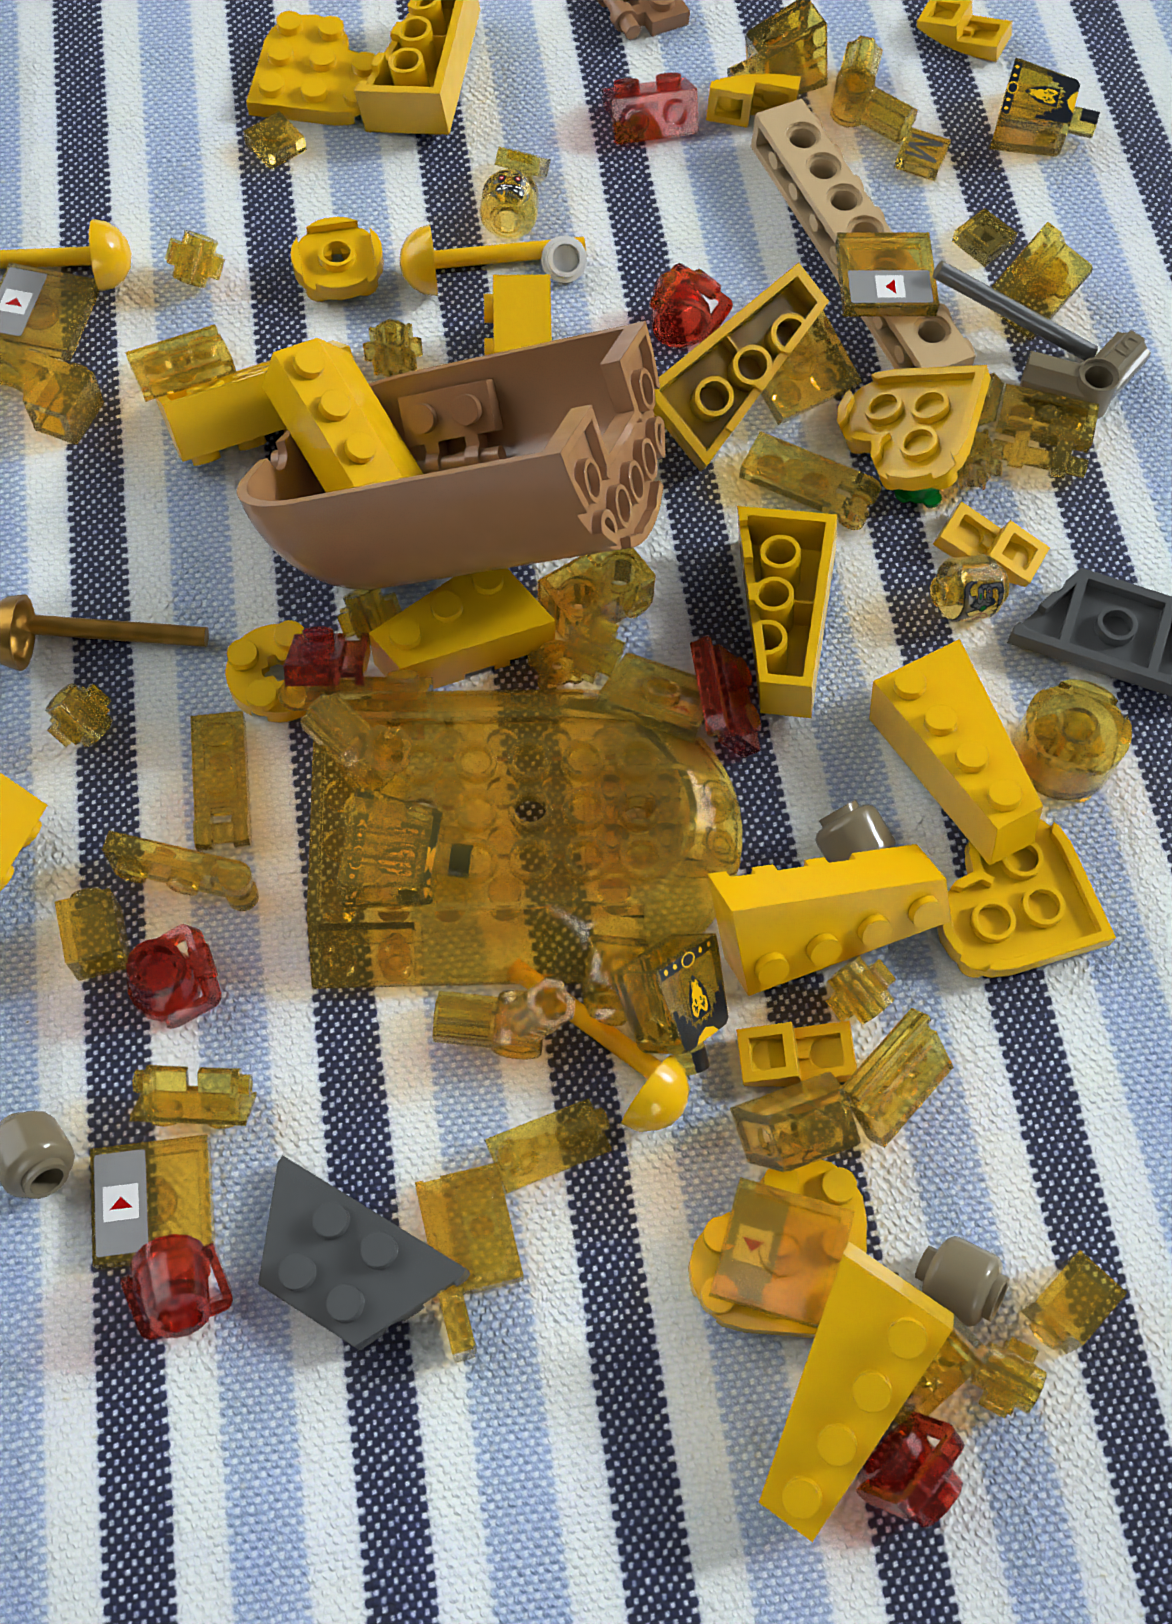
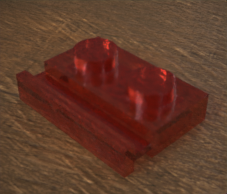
[284,626,371,686]
[690,635,761,758]

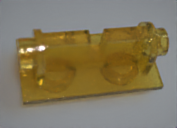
[130,1064,257,1129]
[484,1098,612,1194]

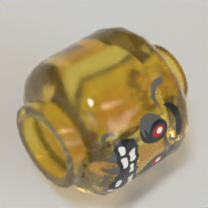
[479,169,540,239]

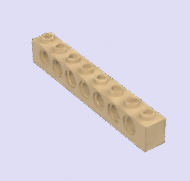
[751,99,976,369]

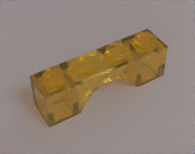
[0,337,105,445]

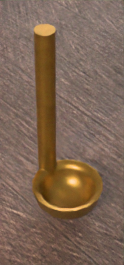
[0,595,209,671]

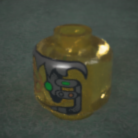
[930,554,1009,622]

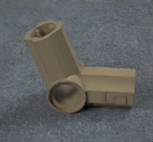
[1018,330,1151,421]

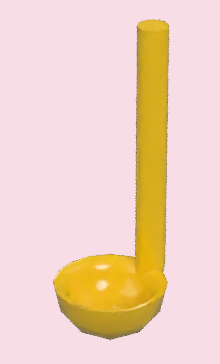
[0,219,132,291]
[399,224,586,296]
[506,957,690,1132]

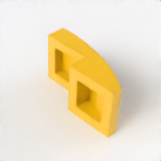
[917,0,1012,62]
[706,74,801,128]
[932,501,1050,587]
[736,1020,859,1087]

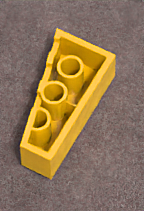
[653,262,829,472]
[737,506,837,718]
[869,639,1043,865]
[707,844,951,996]

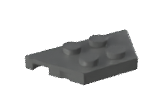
[1007,568,1172,697]
[258,1155,471,1350]

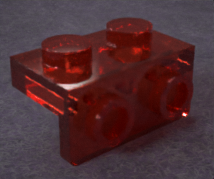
[602,72,699,145]

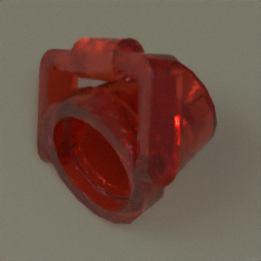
[649,263,733,348]
[126,924,222,1029]
[120,1234,233,1340]
[856,1411,964,1529]

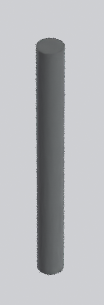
[932,261,1098,361]

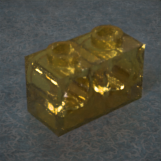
[538,548,656,649]

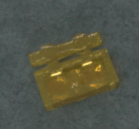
[989,384,1100,479]

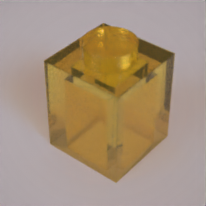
[54,888,133,981]
[1021,1250,1127,1354]

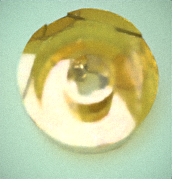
[1011,679,1132,803]

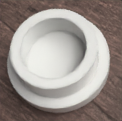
[541,235,587,283]

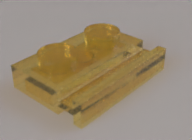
[125,324,237,402]
[840,1008,954,1148]
[415,1162,524,1302]

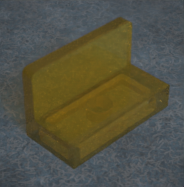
[991,221,1093,340]

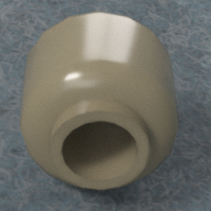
[815,800,896,863]
[0,1110,75,1199]
[915,1236,1010,1327]

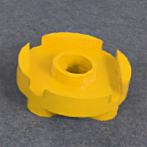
[291,217,384,302]
[225,620,330,723]

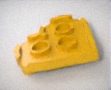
[246,11,376,126]
[837,365,991,491]
[937,819,1116,978]
[688,1157,867,1338]

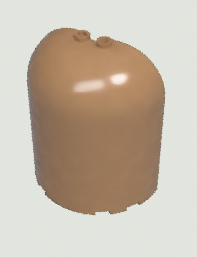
[237,321,665,590]

